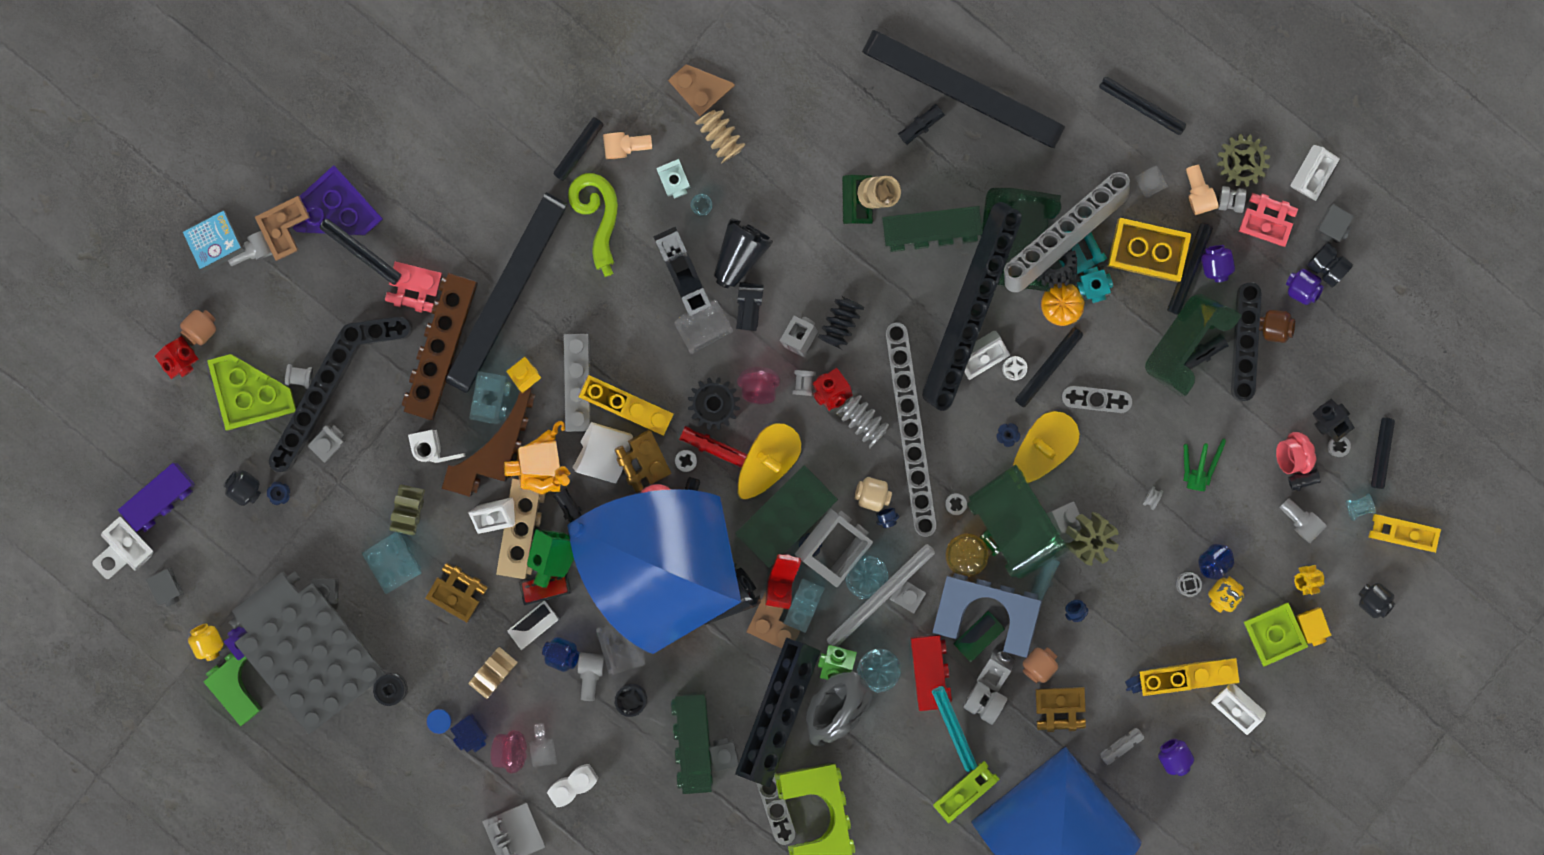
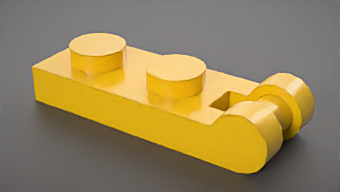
[1368,514,1441,553]

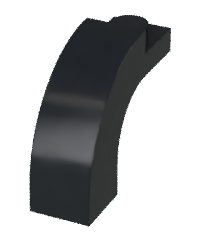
[653,227,711,316]

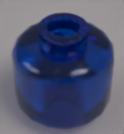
[1198,544,1234,580]
[542,637,580,672]

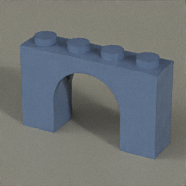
[932,573,1043,658]

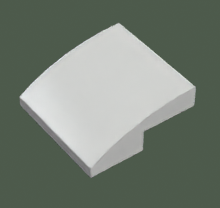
[573,422,633,483]

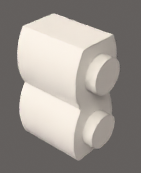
[547,764,598,807]

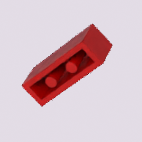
[910,634,952,711]

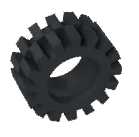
[1033,246,1077,288]

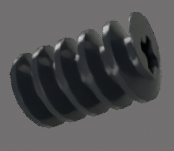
[818,296,865,350]

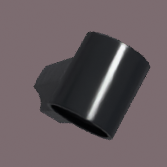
[736,282,764,331]

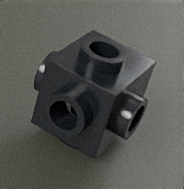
[1312,399,1355,443]

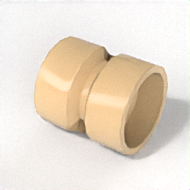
[857,176,901,209]

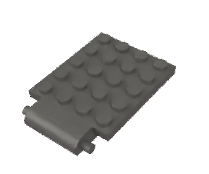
[229,571,386,734]

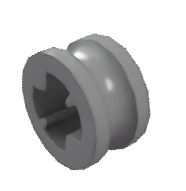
[1327,437,1351,457]
[1142,486,1164,510]
[945,493,967,515]

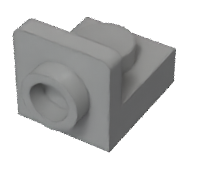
[307,425,346,463]
[889,581,926,614]
[977,649,1015,692]

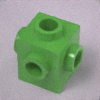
[818,645,857,680]

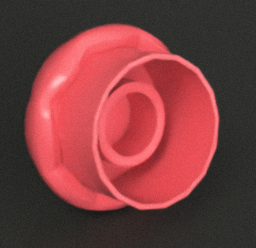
[1276,432,1316,474]

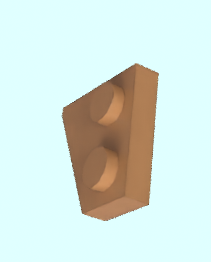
[668,64,735,117]

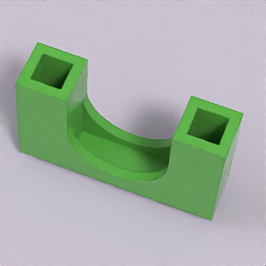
[203,652,262,726]

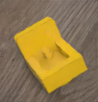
[506,357,541,393]

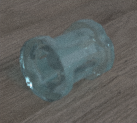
[1345,494,1376,521]

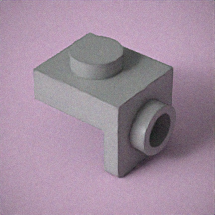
[1040,501,1080,538]

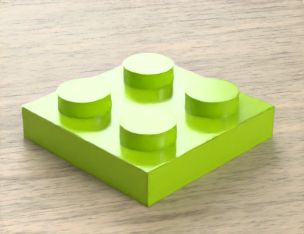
[1243,602,1308,667]

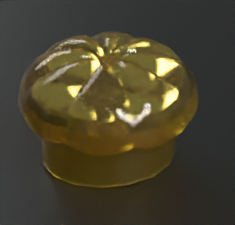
[945,533,989,577]

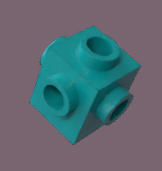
[1077,267,1113,303]

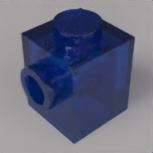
[450,713,489,753]

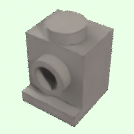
[780,316,818,358]

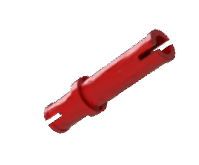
[679,426,748,468]

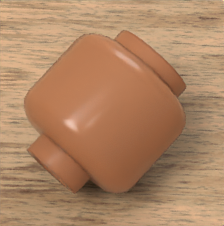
[180,310,216,346]
[1023,647,1059,684]

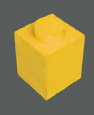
[1295,607,1331,646]

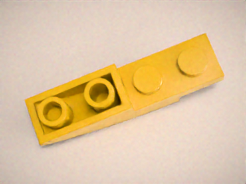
[578,375,674,436]
[1140,658,1240,696]

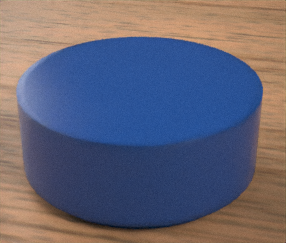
[427,709,452,734]

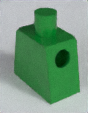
[527,529,574,588]

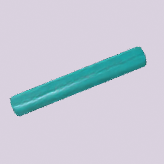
[932,686,977,772]

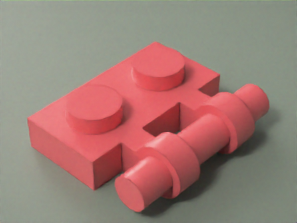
[1239,192,1298,247]
[385,261,443,313]

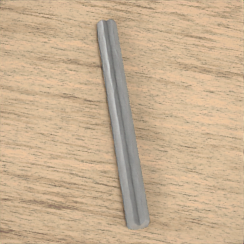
[827,544,935,647]

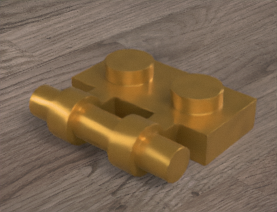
[614,430,671,492]
[425,563,488,623]
[1035,687,1086,732]

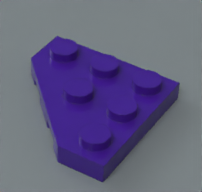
[292,165,384,236]

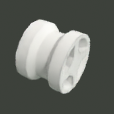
[1002,356,1028,381]

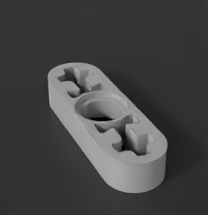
[1061,386,1132,413]

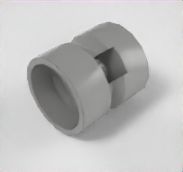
[962,681,1008,725]

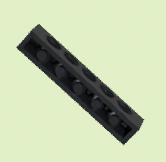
[735,637,821,788]

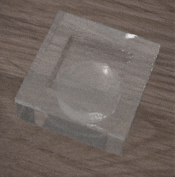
[1135,165,1168,198]

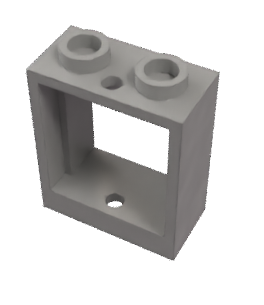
[795,509,873,587]

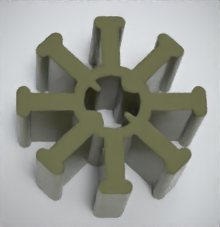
[390,484,425,536]
[1066,512,1119,566]

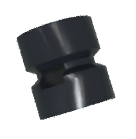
[1307,242,1353,288]
[373,673,408,706]
[614,683,647,717]

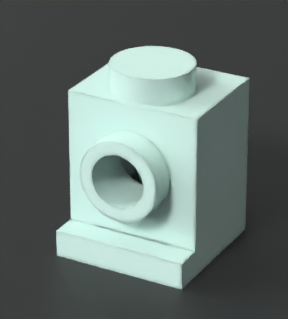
[656,159,691,199]

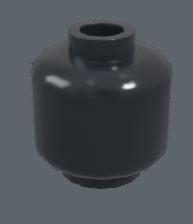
[223,470,261,506]
[1358,583,1396,618]

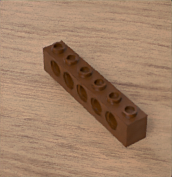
[402,273,478,421]

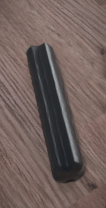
[553,117,604,181]
[1371,417,1395,489]

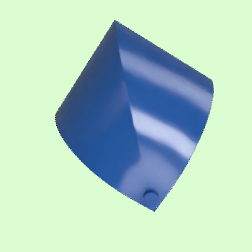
[567,489,741,654]
[971,746,1142,855]

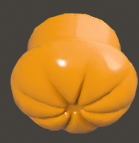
[1041,282,1085,326]

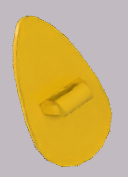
[1012,411,1080,485]
[738,423,801,499]

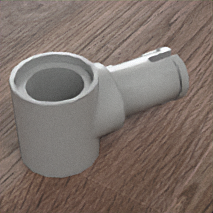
[228,231,272,266]
[1279,498,1327,544]
[578,652,604,701]

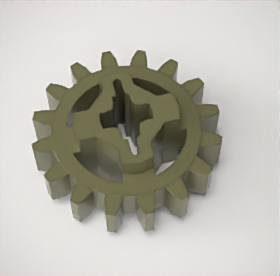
[1217,134,1270,187]

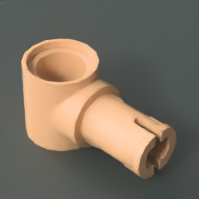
[603,132,652,159]
[1186,165,1219,215]

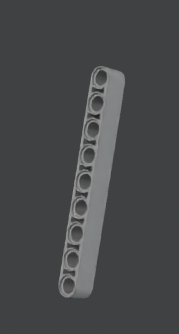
[885,323,936,537]

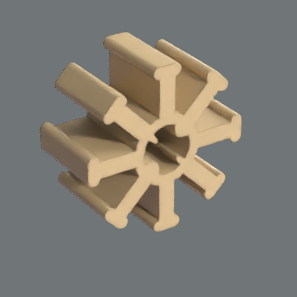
[468,647,518,699]

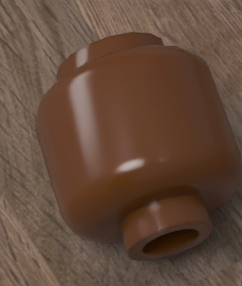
[1259,310,1296,343]

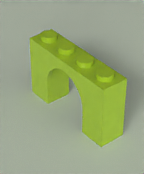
[775,763,855,855]

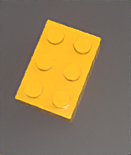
[1107,218,1191,282]

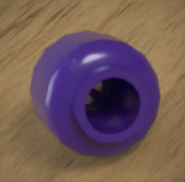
[1201,245,1235,282]
[1286,269,1324,305]
[1158,739,1194,776]

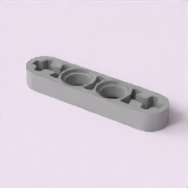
[756,772,795,845]

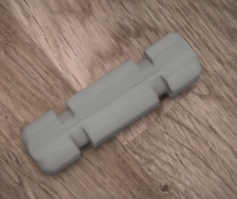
[1100,727,1144,765]

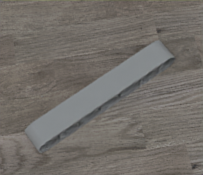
[1004,172,1130,292]

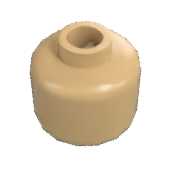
[854,477,892,511]

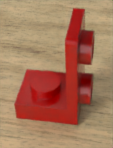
[765,554,801,609]

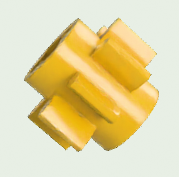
[1294,565,1325,595]

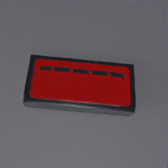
[519,574,572,606]

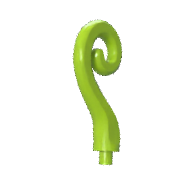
[568,173,618,277]

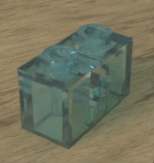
[469,371,512,424]
[783,578,825,633]

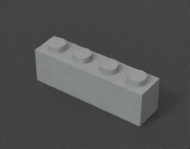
[564,334,591,432]

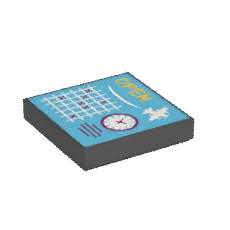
[182,210,245,274]

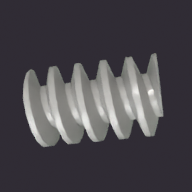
[836,395,889,448]

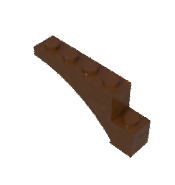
[442,387,536,497]

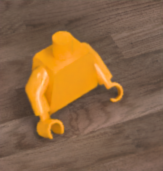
[504,421,570,495]

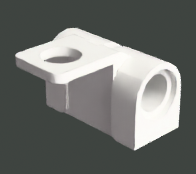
[408,430,466,463]
[92,517,153,579]

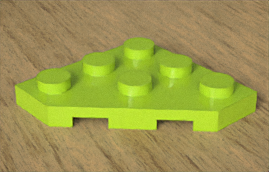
[207,354,296,431]

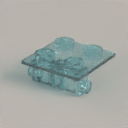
[362,532,422,594]

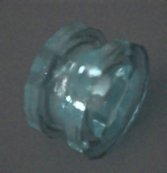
[691,194,713,216]

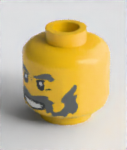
[1208,576,1244,613]

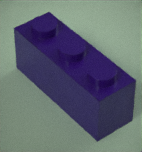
[118,463,196,532]

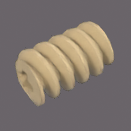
[695,110,745,164]

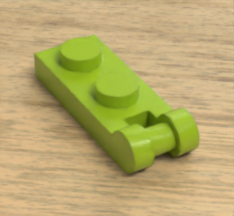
[933,761,1000,824]

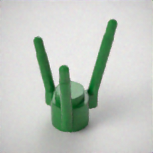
[1183,439,1226,491]

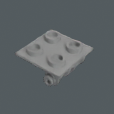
[482,803,545,855]

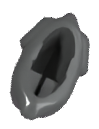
[806,671,872,746]

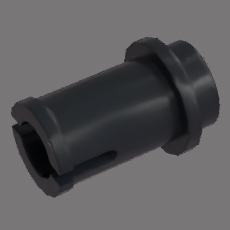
[1288,468,1321,491]

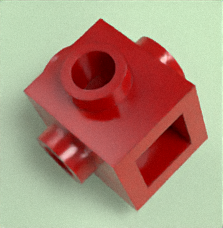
[155,336,199,379]
[813,368,853,411]

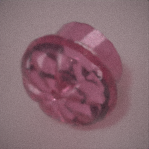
[737,367,781,404]
[491,730,527,774]

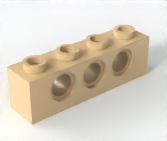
[496,478,546,579]

